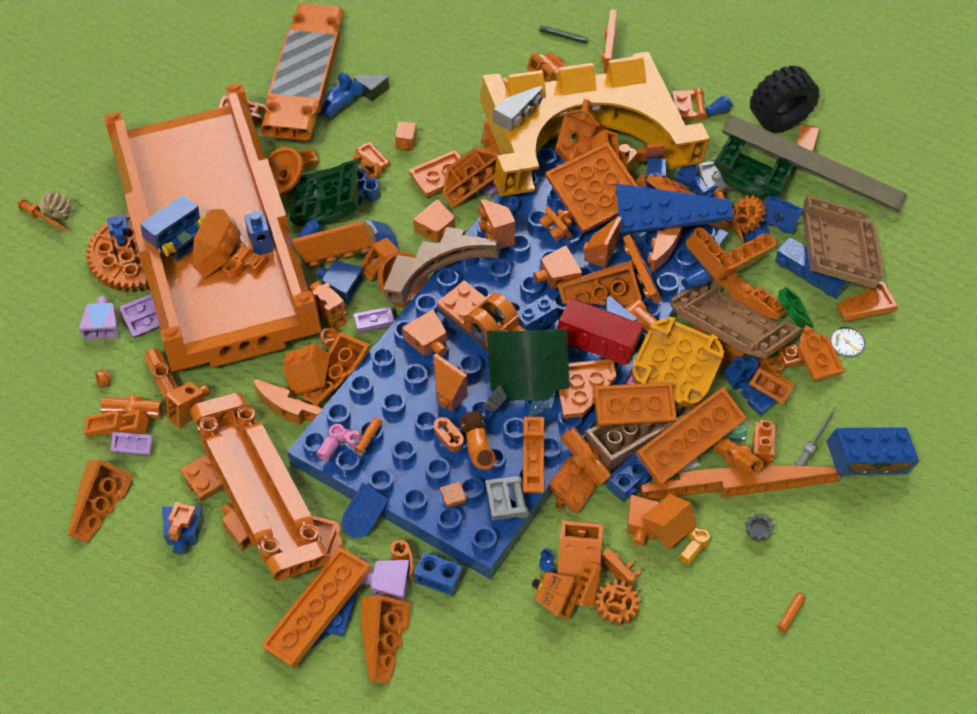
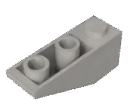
[493,86,543,132]

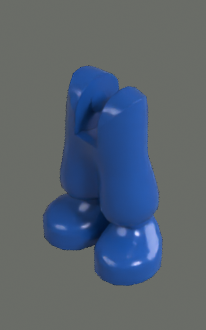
[320,72,365,118]

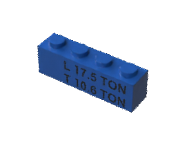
[775,237,850,300]

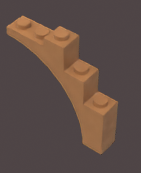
[383,227,500,304]

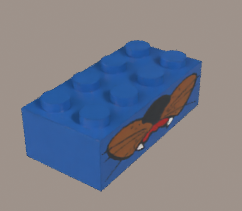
[826,427,919,475]

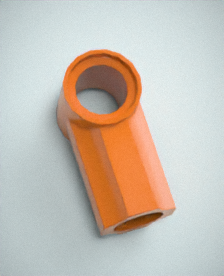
[625,299,657,335]

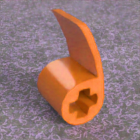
[390,540,414,583]

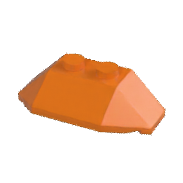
[442,147,500,208]
[192,209,241,278]

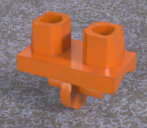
[539,206,572,241]

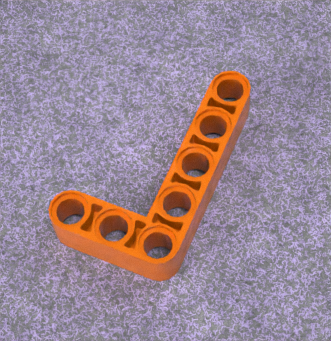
[685,227,777,280]

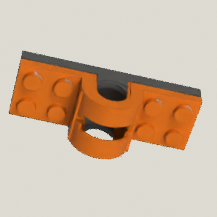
[437,280,526,354]

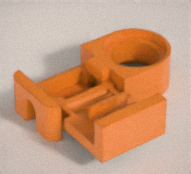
[222,243,267,278]

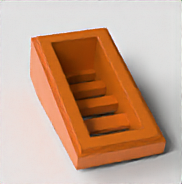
[576,561,601,607]

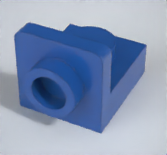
[690,176,718,198]

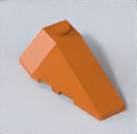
[558,261,642,306]
[302,332,371,406]
[68,459,133,543]
[360,595,411,684]

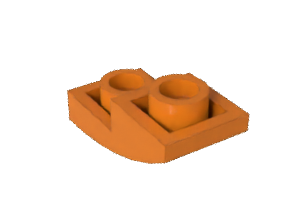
[777,344,806,367]

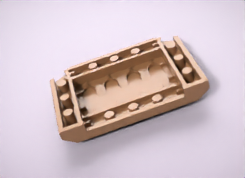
[802,195,884,289]
[670,279,801,359]

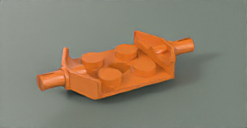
[555,99,599,163]

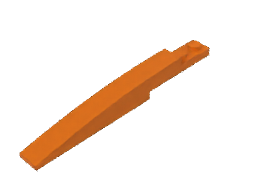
[640,466,841,500]

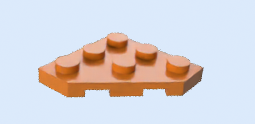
[558,359,616,419]

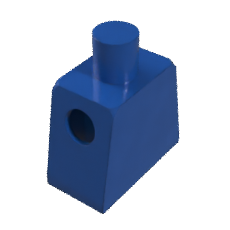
[244,211,273,255]
[316,261,364,304]
[162,506,204,554]

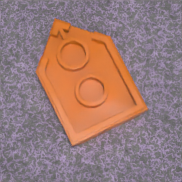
[798,325,845,382]

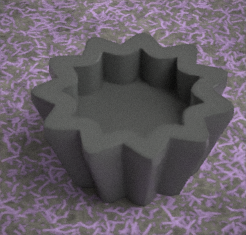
[482,385,507,412]
[745,514,775,542]

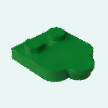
[777,287,813,328]

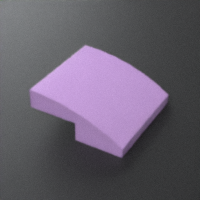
[119,294,160,338]

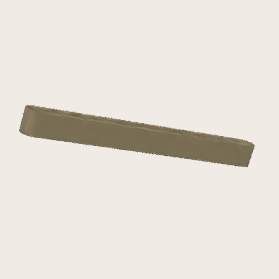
[721,115,908,212]

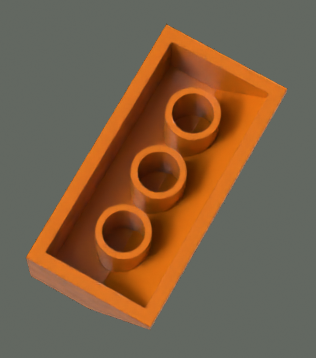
[292,221,376,268]

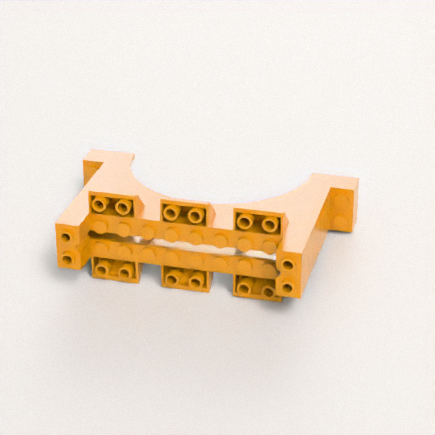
[480,52,710,197]

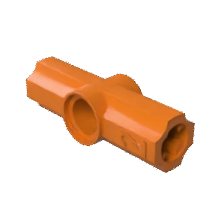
[143,348,178,402]
[101,395,163,419]
[560,427,611,486]
[713,437,763,475]

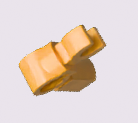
[678,527,710,566]

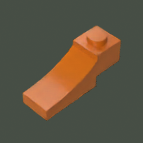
[83,410,149,437]

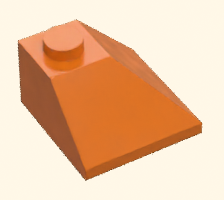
[583,217,621,268]
[434,354,468,412]

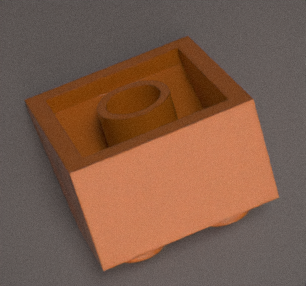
[283,343,330,396]

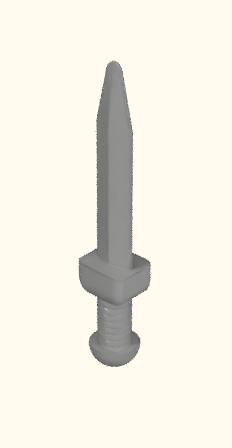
[795,406,836,466]

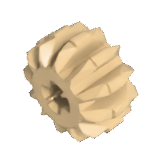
[39,191,71,220]

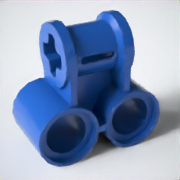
[357,168,381,206]

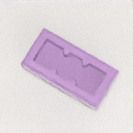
[110,432,153,456]

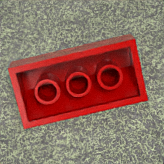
[557,298,643,366]

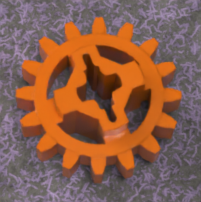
[728,195,766,234]
[594,580,640,626]

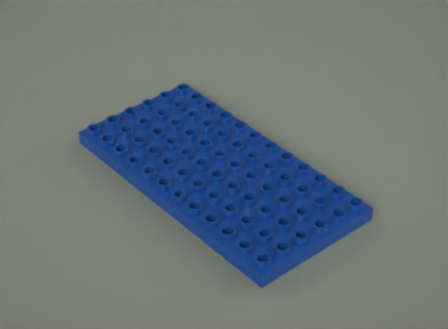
[288,145,728,580]

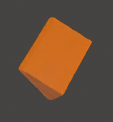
[641,494,697,550]

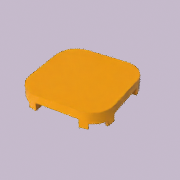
[631,316,724,407]

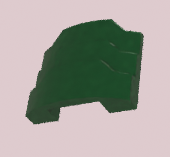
[714,135,794,198]
[289,159,359,226]
[487,328,569,400]

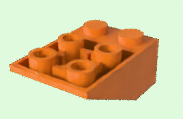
[557,521,603,591]

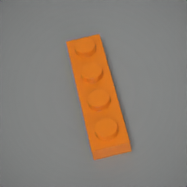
[623,234,662,304]

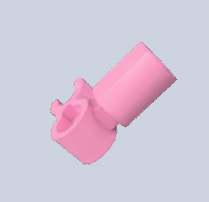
[316,424,362,462]

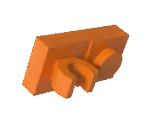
[601,548,641,588]

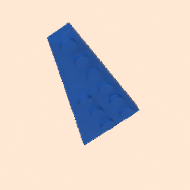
[616,183,734,236]

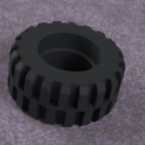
[750,65,820,133]

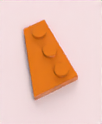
[837,281,898,322]

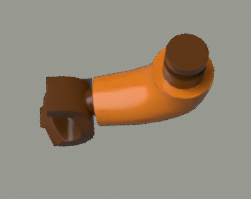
[459,411,495,470]

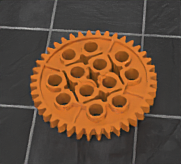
[86,213,149,292]

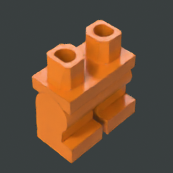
[526,52,567,82]
[309,281,347,330]
[752,420,775,466]

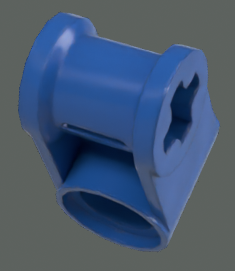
[723,355,759,390]

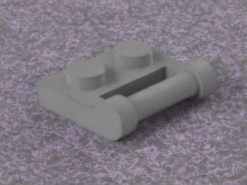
[485,476,529,520]

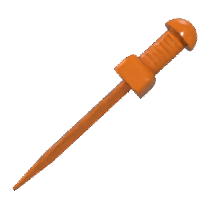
[714,188,744,243]
[17,199,68,232]

